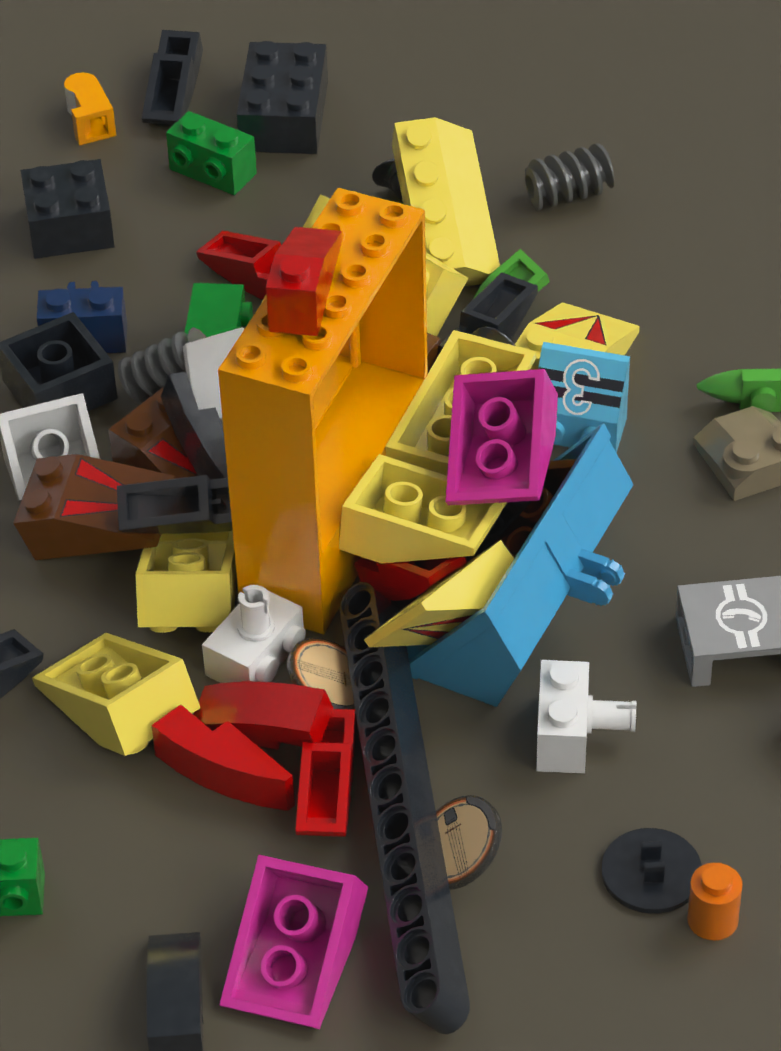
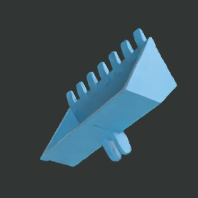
[407,422,634,707]

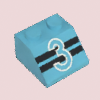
[538,342,630,453]

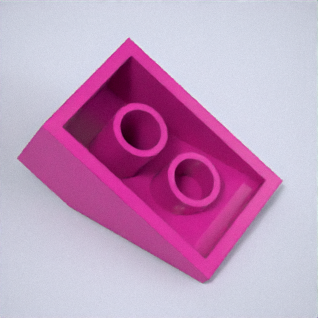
[445,369,558,506]
[219,855,368,1030]

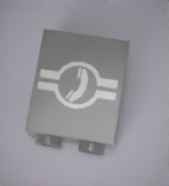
[675,576,781,687]

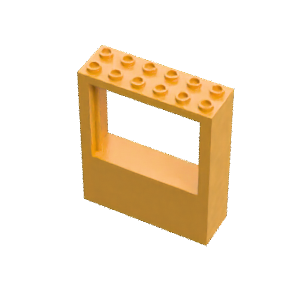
[218,188,428,635]

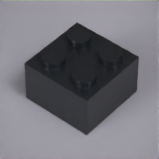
[20,159,115,259]
[0,312,118,411]

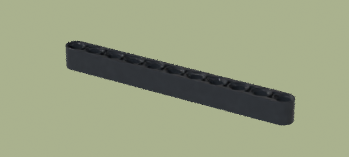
[340,582,470,1034]

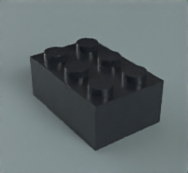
[237,41,328,154]

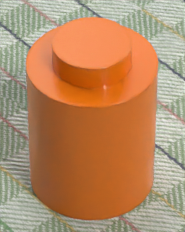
[687,863,743,941]

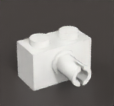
[202,585,306,683]
[536,660,637,774]

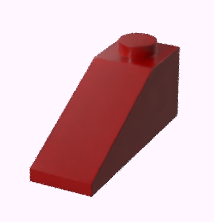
[266,227,343,336]

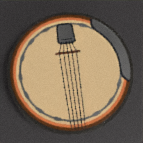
[287,638,357,717]
[436,795,502,890]

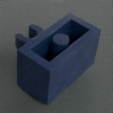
[37,281,127,353]

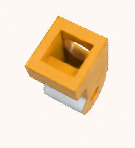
[64,72,116,145]

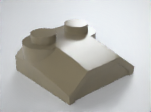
[693,406,781,501]

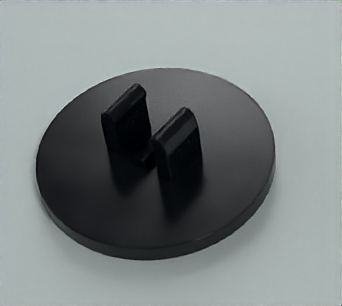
[602,828,702,914]

